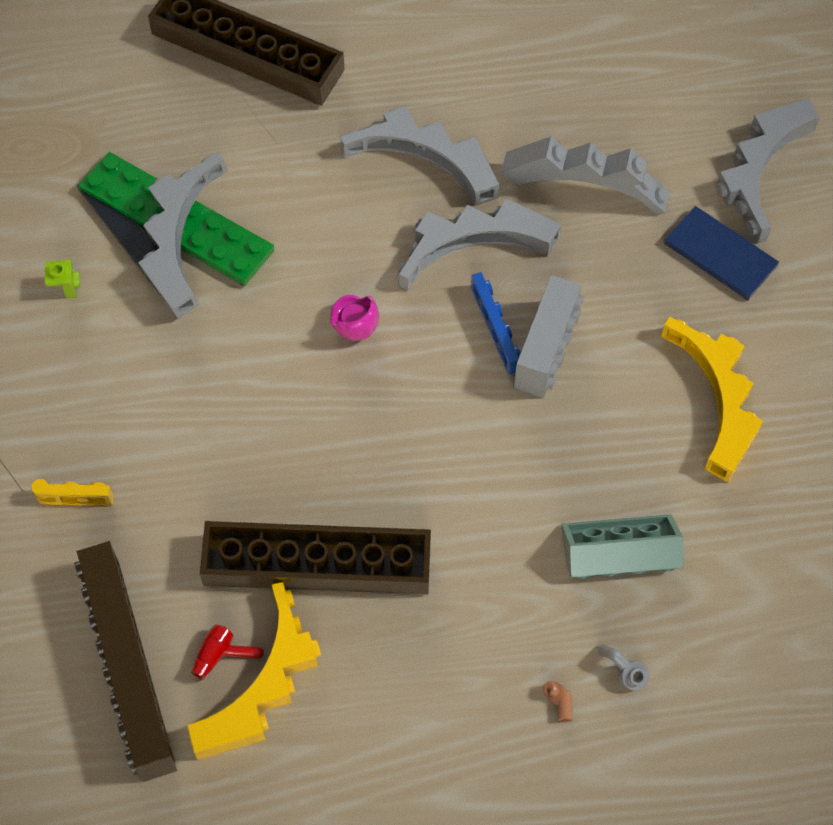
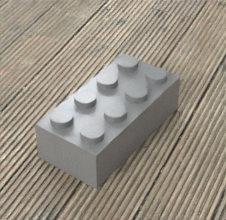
[514,275,584,398]

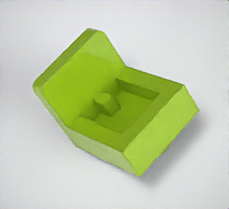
[45,259,81,298]

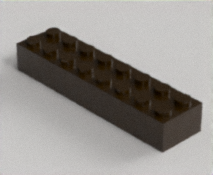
[148,0,345,106]
[200,521,431,594]
[74,541,177,782]

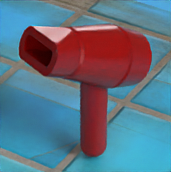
[191,625,264,680]

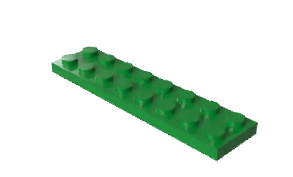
[78,151,275,286]

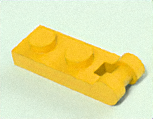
[31,479,114,506]

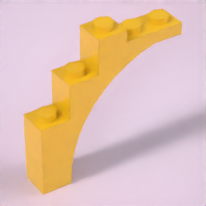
[661,316,763,483]
[187,582,321,760]

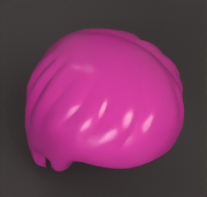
[330,295,380,341]

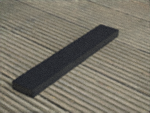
[77,184,161,296]

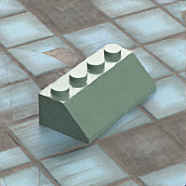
[562,514,683,579]

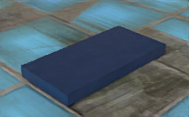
[664,206,779,301]

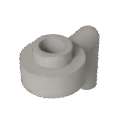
[598,644,649,690]

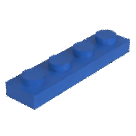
[471,272,521,375]

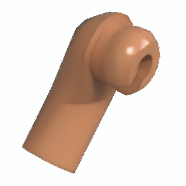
[543,681,572,722]

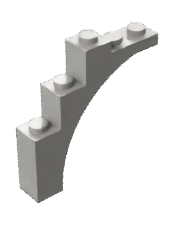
[716,98,820,244]
[340,106,499,206]
[501,136,669,215]
[138,152,228,319]
[397,198,561,291]

